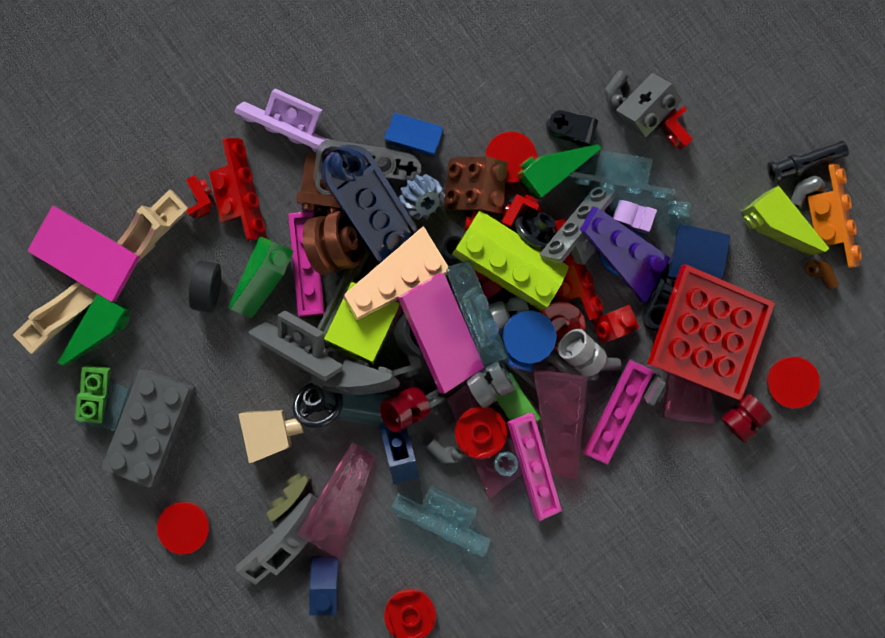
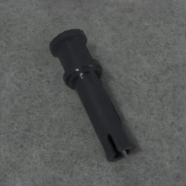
[767,141,849,185]

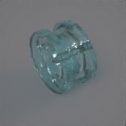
[667,201,692,218]
[494,451,518,476]

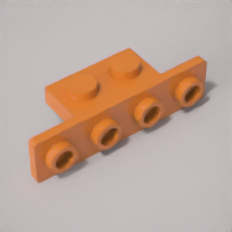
[808,164,862,268]

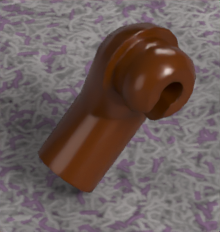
[804,259,840,290]

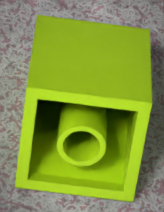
[324,282,400,367]

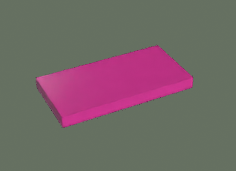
[28,206,140,302]
[398,273,485,393]

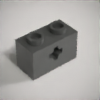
[616,73,682,138]

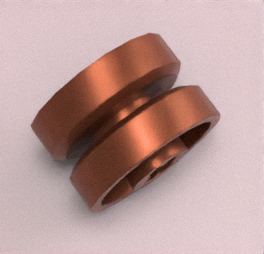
[303,211,364,275]

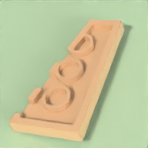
[344,226,450,320]

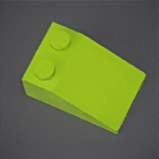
[741,186,829,256]

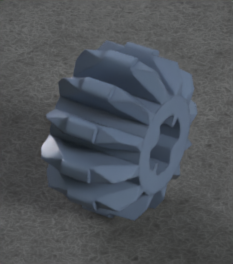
[399,174,445,220]

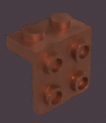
[296,154,342,213]
[444,157,508,214]

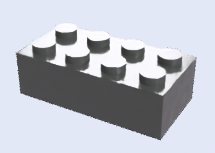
[101,369,195,488]

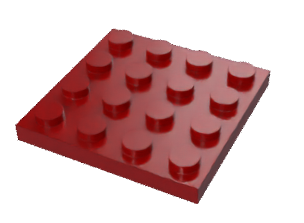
[647,265,775,401]

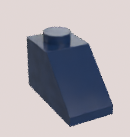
[379,423,419,484]
[309,557,339,615]

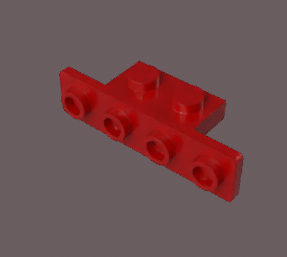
[209,138,267,241]
[554,218,603,320]

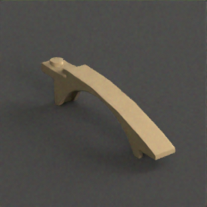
[13,190,189,354]

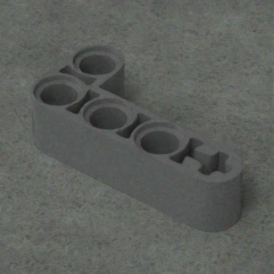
[313,140,421,195]

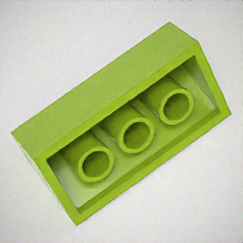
[452,210,569,311]

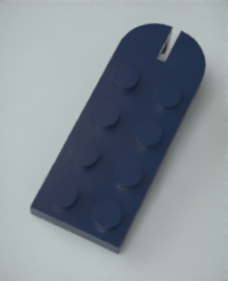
[322,144,418,265]

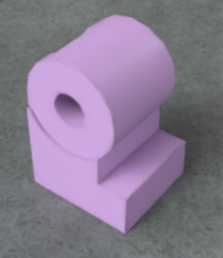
[613,200,657,234]

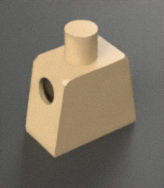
[239,410,304,463]

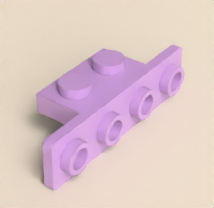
[234,89,334,155]

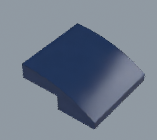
[668,224,730,280]

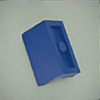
[384,113,443,157]

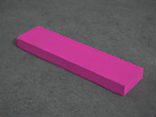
[288,211,325,317]
[584,360,655,465]
[507,413,562,521]

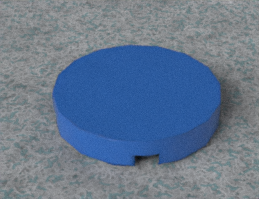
[502,310,557,364]

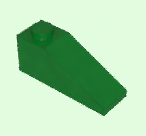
[516,144,601,199]
[228,236,294,318]
[57,294,131,365]

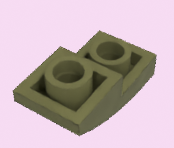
[266,473,311,522]

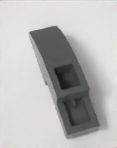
[291,359,400,395]
[236,493,328,585]

